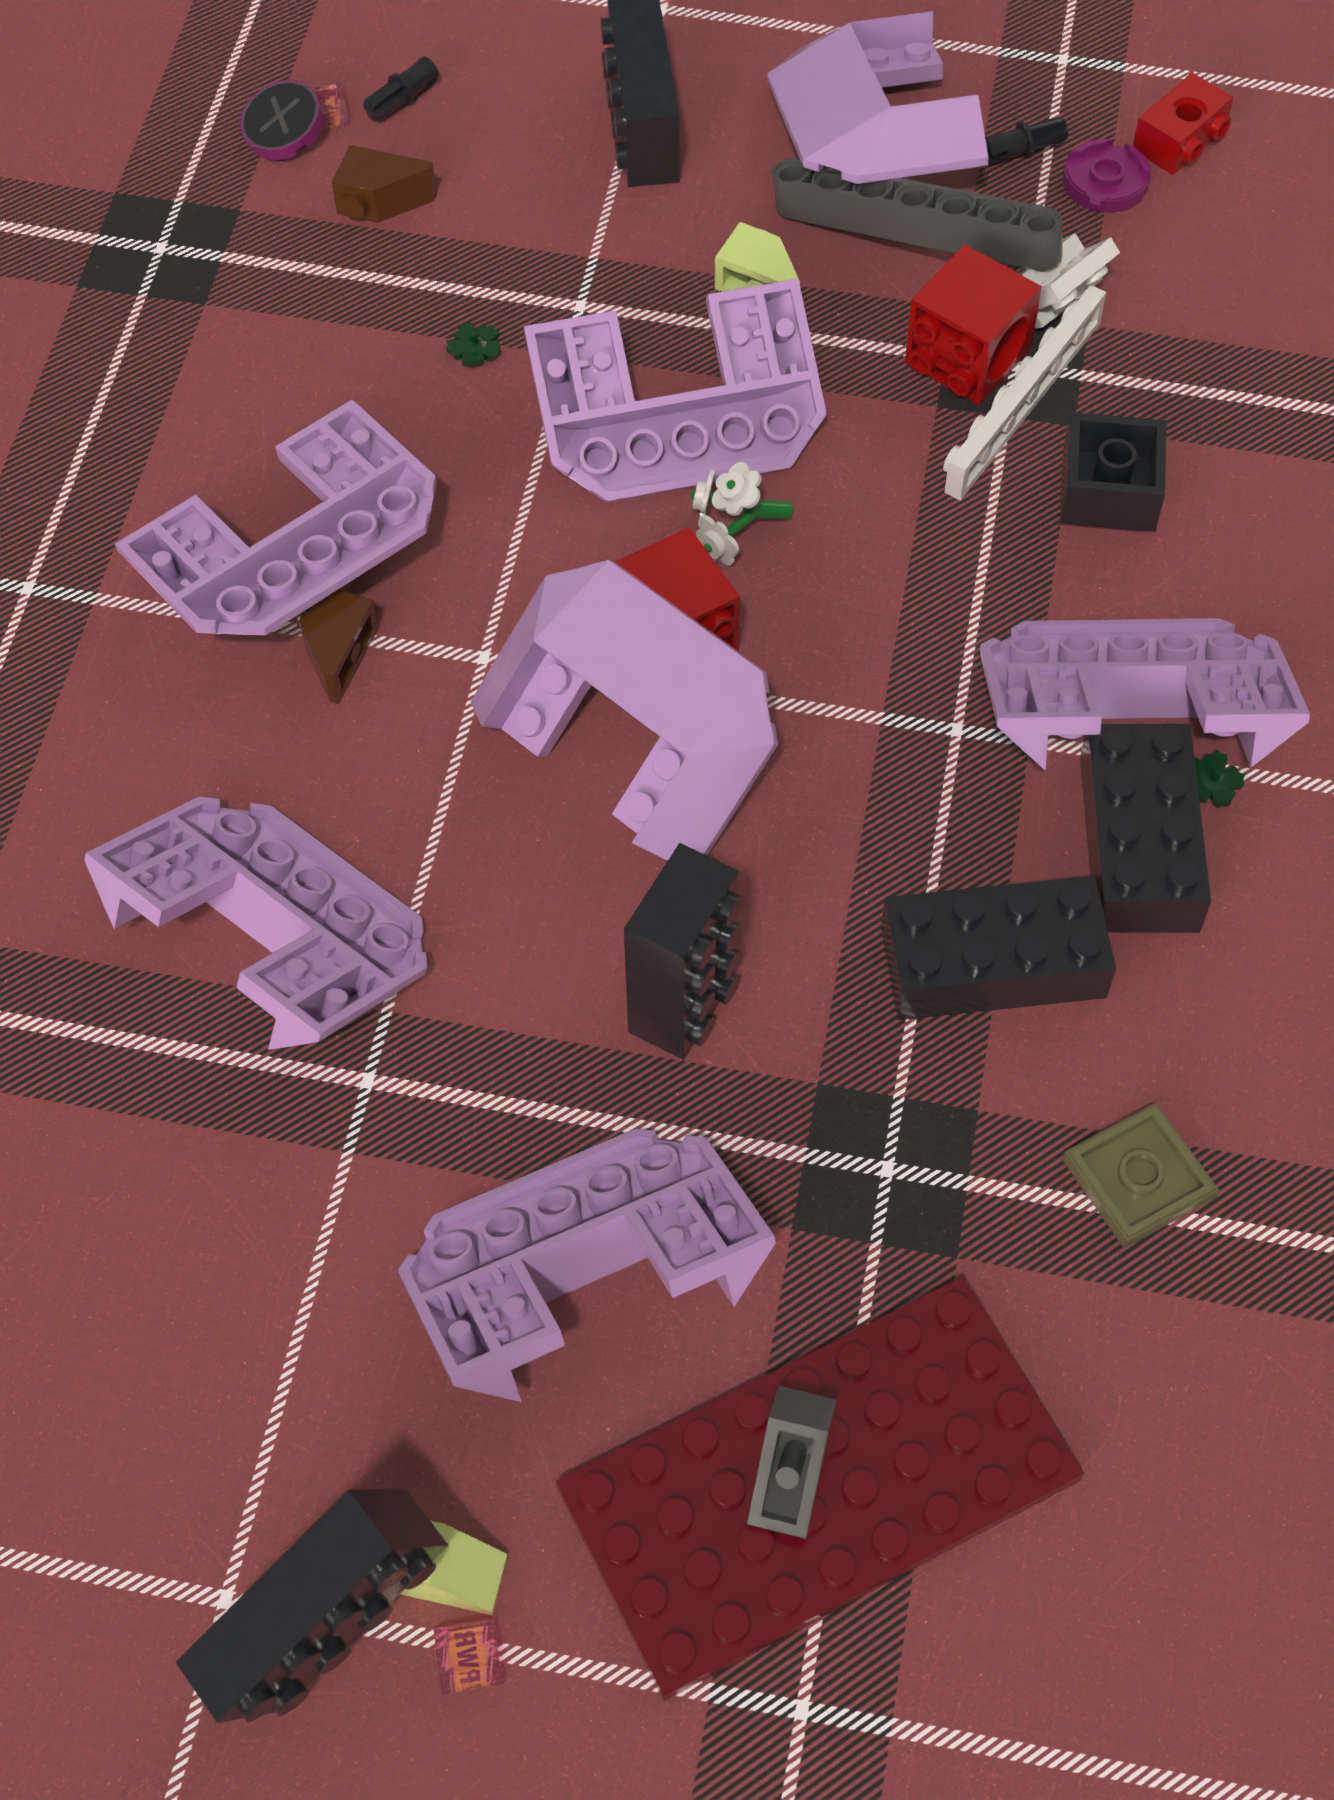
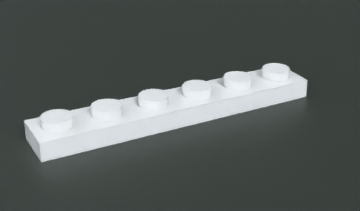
[943,285,1107,501]

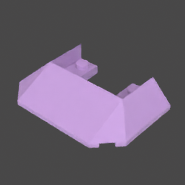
[767,11,988,184]
[524,279,827,503]
[115,400,437,635]
[470,560,778,861]
[980,618,1310,771]
[84,796,427,1050]
[398,1128,776,1402]

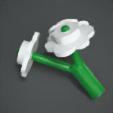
[690,462,793,566]

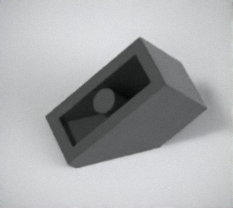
[747,1386,837,1539]

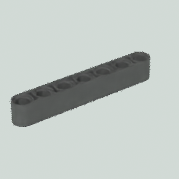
[772,158,1063,270]

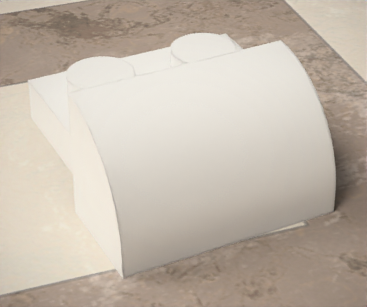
[1015,233,1120,328]

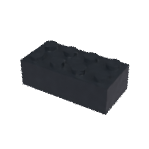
[600,0,679,187]
[1080,724,1211,933]
[624,843,743,1060]
[881,875,1116,1020]
[175,1488,449,1723]

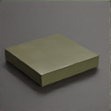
[1062,1103,1220,1249]

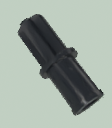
[363,56,439,121]
[985,117,1069,165]

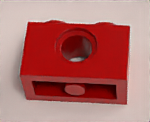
[1133,72,1234,175]

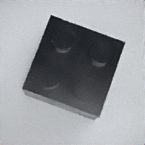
[1060,412,1167,531]

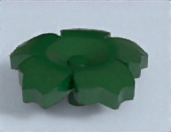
[446,322,501,368]
[1194,750,1245,808]

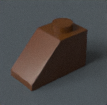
[332,145,437,223]
[297,589,378,704]

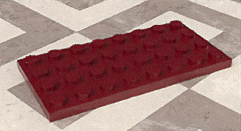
[556,1276,1084,1701]

